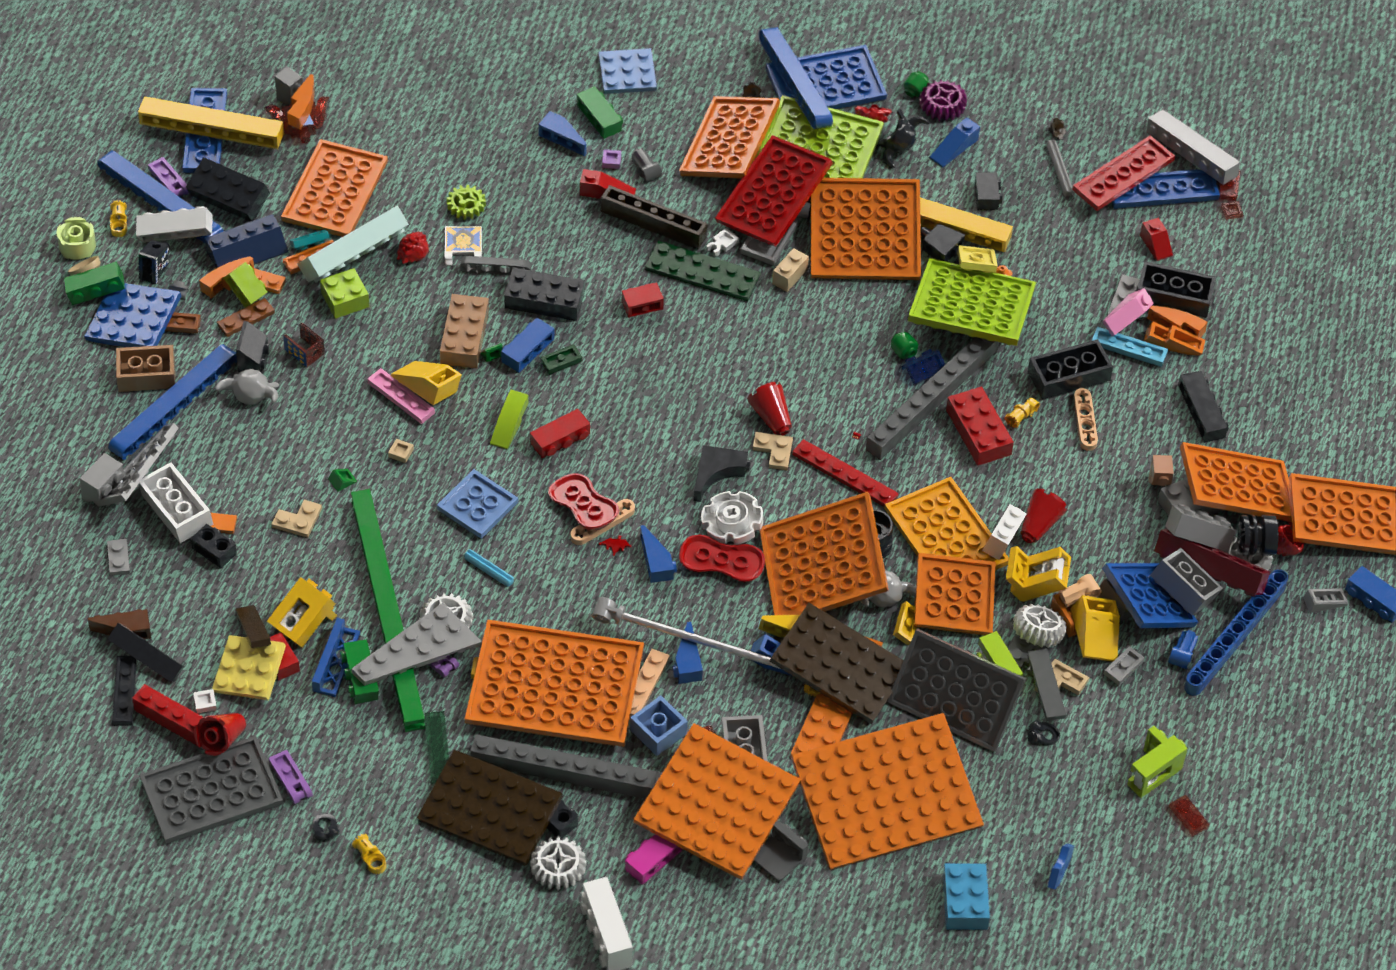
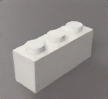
[982,504,1026,560]

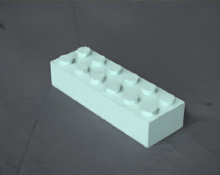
[297,205,409,283]

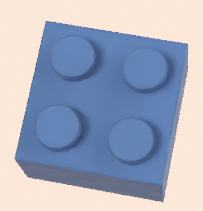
[630,695,688,756]

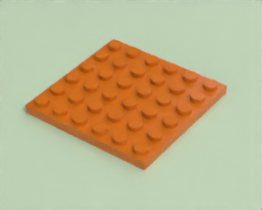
[811,178,921,280]
[760,492,889,615]
[633,723,801,880]

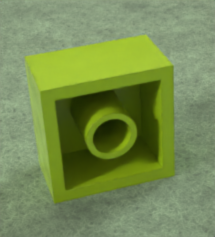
[320,268,369,319]

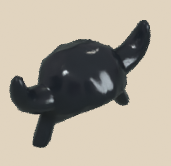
[876,109,930,168]

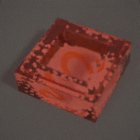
[1221,201,1244,220]

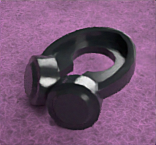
[1027,720,1060,745]
[313,813,340,841]

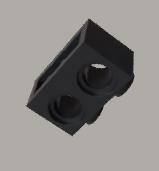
[191,524,237,569]
[547,799,578,840]

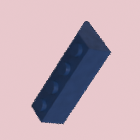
[205,214,289,268]

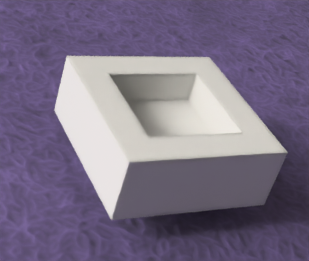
[193,689,217,713]

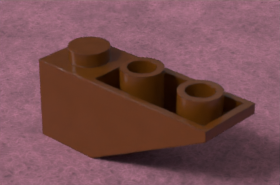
[88,609,152,639]

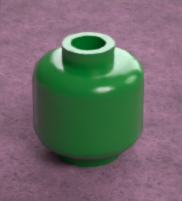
[903,71,929,98]
[891,332,918,359]

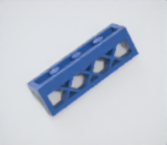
[312,618,360,697]

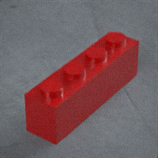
[132,684,203,747]

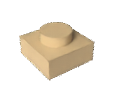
[388,439,414,463]

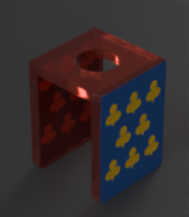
[283,322,325,367]

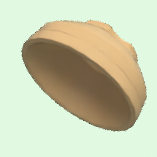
[68,256,101,276]

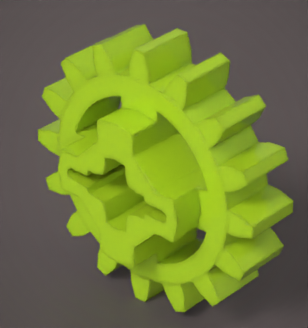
[447,185,486,220]

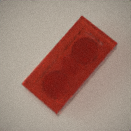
[1219,170,1240,201]
[1169,795,1210,837]

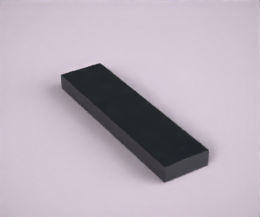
[107,623,184,683]
[112,655,137,726]

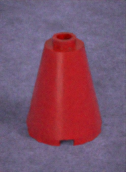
[747,382,792,436]
[1020,488,1068,543]
[194,713,246,756]

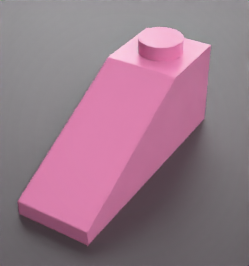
[1102,288,1154,336]

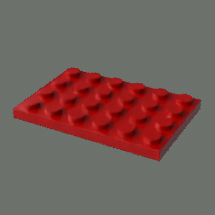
[715,135,833,247]

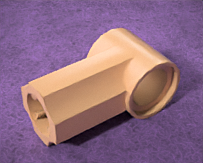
[1059,574,1102,607]

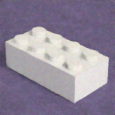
[139,463,214,543]
[580,877,633,970]

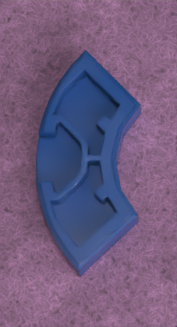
[1048,843,1075,889]

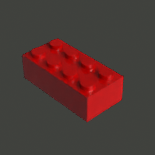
[946,386,1014,466]

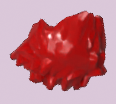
[854,104,892,123]
[397,231,429,264]
[1277,525,1304,557]

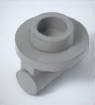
[168,280,188,299]

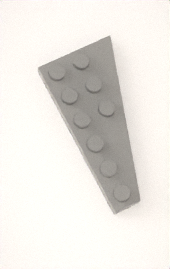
[93,423,179,507]
[351,603,482,686]

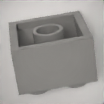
[80,453,124,502]

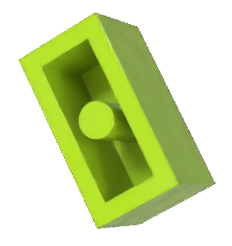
[223,262,267,307]

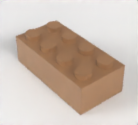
[440,294,489,368]

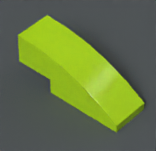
[490,390,528,450]

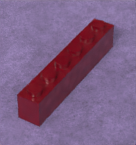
[1154,529,1270,597]

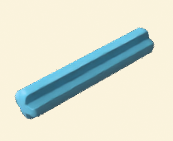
[464,549,514,587]

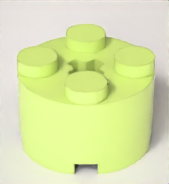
[57,217,96,260]

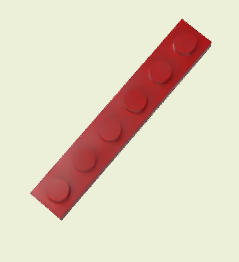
[792,439,898,507]

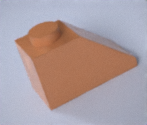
[1148,455,1174,486]

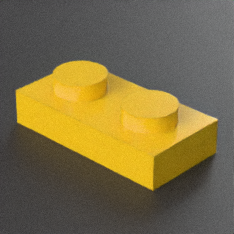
[893,601,917,645]

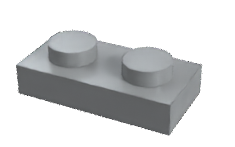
[107,539,130,576]
[1104,646,1145,685]

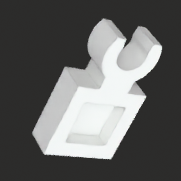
[706,228,739,257]

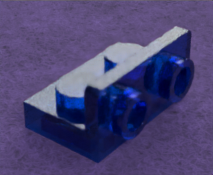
[902,349,945,385]

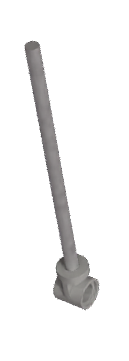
[592,597,780,669]

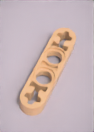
[1074,388,1098,451]
[571,499,635,545]

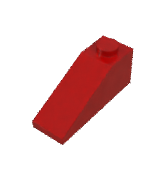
[580,169,636,199]

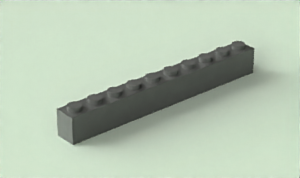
[866,337,999,460]
[470,734,662,799]

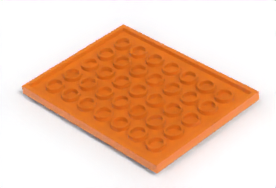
[465,619,644,747]
[791,713,984,870]

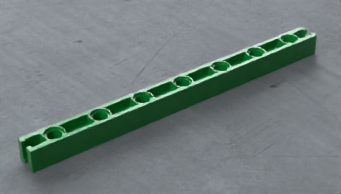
[351,489,425,732]

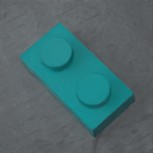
[289,230,330,250]

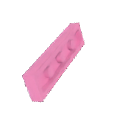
[368,368,435,424]

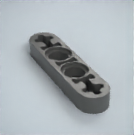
[460,256,532,275]

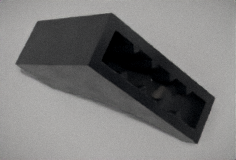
[693,445,751,502]

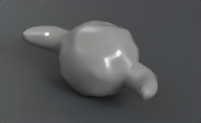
[215,369,279,405]
[861,570,916,608]

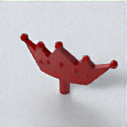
[598,535,632,556]

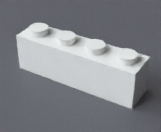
[136,206,212,242]

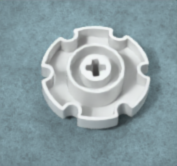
[701,491,763,545]

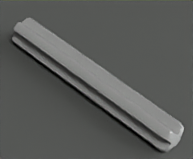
[1046,140,1074,196]

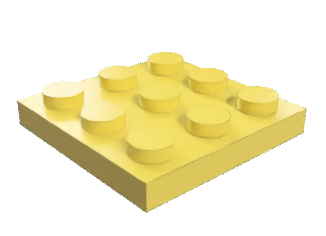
[212,635,286,700]

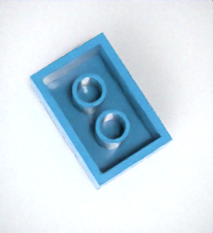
[943,863,990,930]

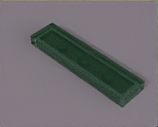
[424,711,449,784]

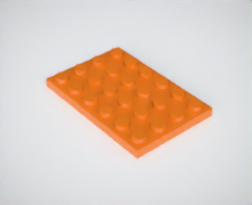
[679,96,780,178]
[281,139,388,237]
[1179,442,1292,522]
[1289,473,1396,555]

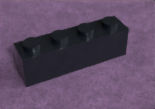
[1178,371,1229,443]

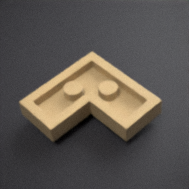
[753,432,793,471]
[272,500,322,538]
[1034,659,1089,696]

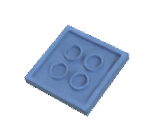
[599,48,657,94]
[437,469,518,539]

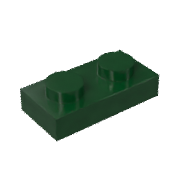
[540,344,582,375]

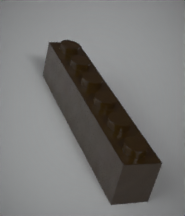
[601,185,707,250]

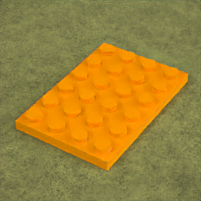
[884,477,1009,570]

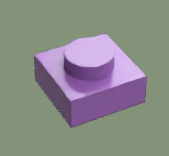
[602,150,621,169]

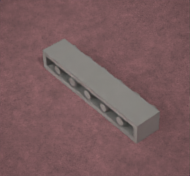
[1146,110,1240,185]

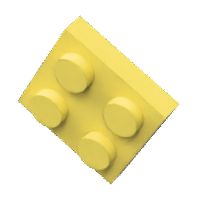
[957,245,997,273]

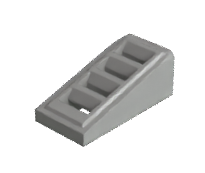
[1303,588,1349,613]

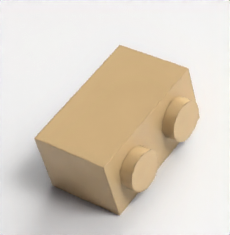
[772,248,809,292]

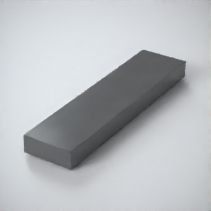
[1027,649,1066,721]

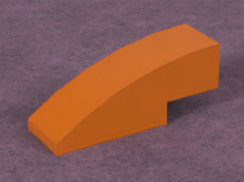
[287,74,314,129]
[199,256,254,298]
[1147,306,1208,338]
[1144,322,1205,356]

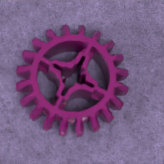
[920,79,967,121]

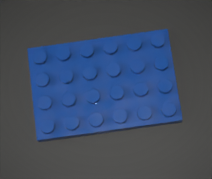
[766,45,887,109]

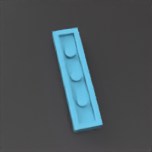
[1092,327,1168,367]

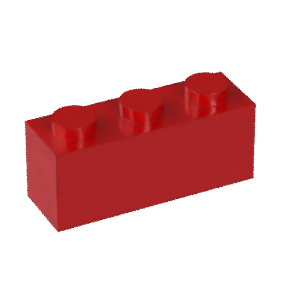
[530,408,590,458]

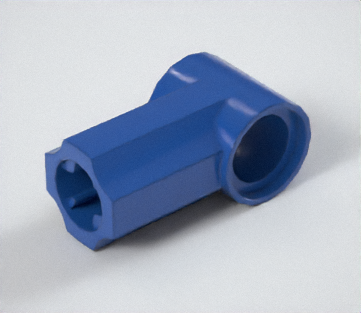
[1168,630,1198,669]

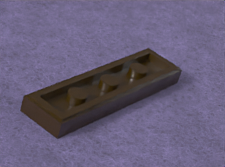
[235,605,271,649]

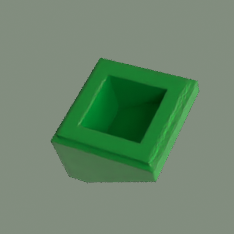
[481,343,503,362]
[328,469,357,492]

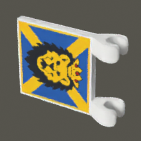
[445,226,482,266]

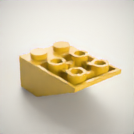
[391,361,462,405]
[1070,595,1120,662]

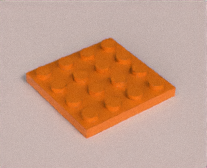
[914,553,996,635]

